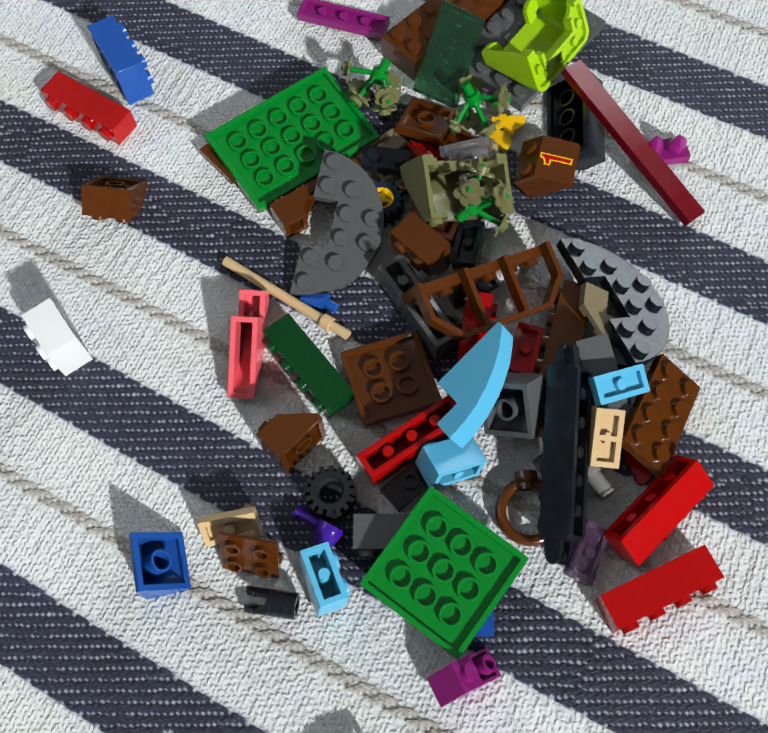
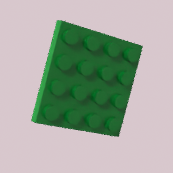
[359,486,529,660]

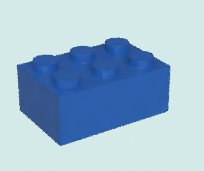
[87,15,154,105]

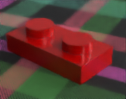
[508,322,545,373]

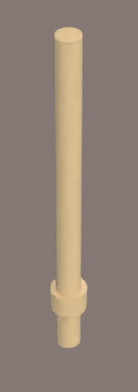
[222,256,351,340]

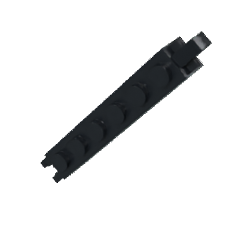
[537,344,592,566]

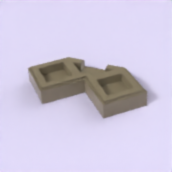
[578,282,617,349]

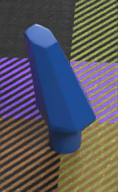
[299,293,340,313]

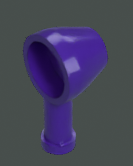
[293,506,345,548]

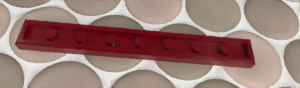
[561,60,705,226]

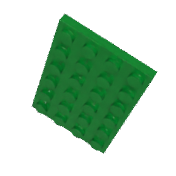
[204,67,380,213]

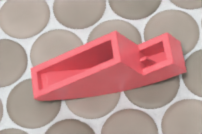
[227,290,269,399]

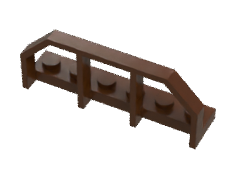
[401,241,563,341]

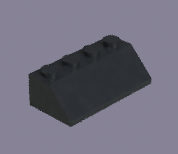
[547,73,606,170]

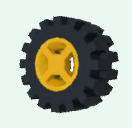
[373,179,404,227]

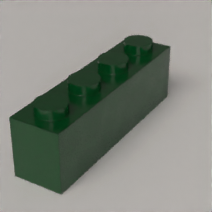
[262,313,354,419]

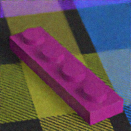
[297,0,390,40]

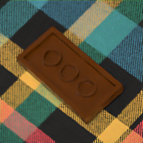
[621,354,700,477]

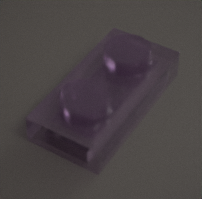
[563,519,607,586]

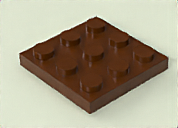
[340,330,442,428]

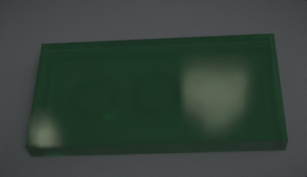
[412,0,485,109]

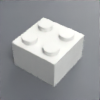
[21,298,93,376]

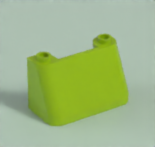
[481,0,589,92]

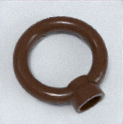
[495,470,545,546]

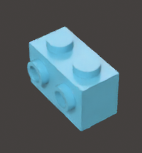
[415,437,487,489]
[298,542,350,617]

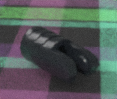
[244,586,300,620]

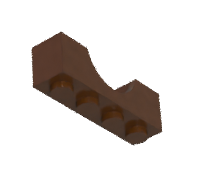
[269,158,364,239]

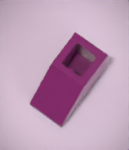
[427,648,502,707]

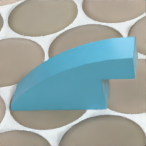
[437,321,513,448]

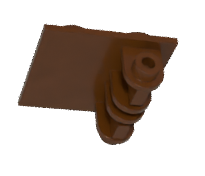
[218,532,284,579]

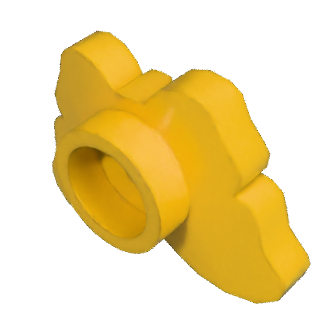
[485,114,526,153]

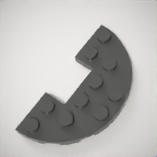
[290,150,384,297]

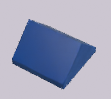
[128,532,191,600]

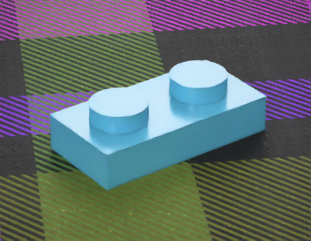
[588,364,650,406]

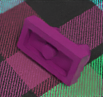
[648,135,691,165]

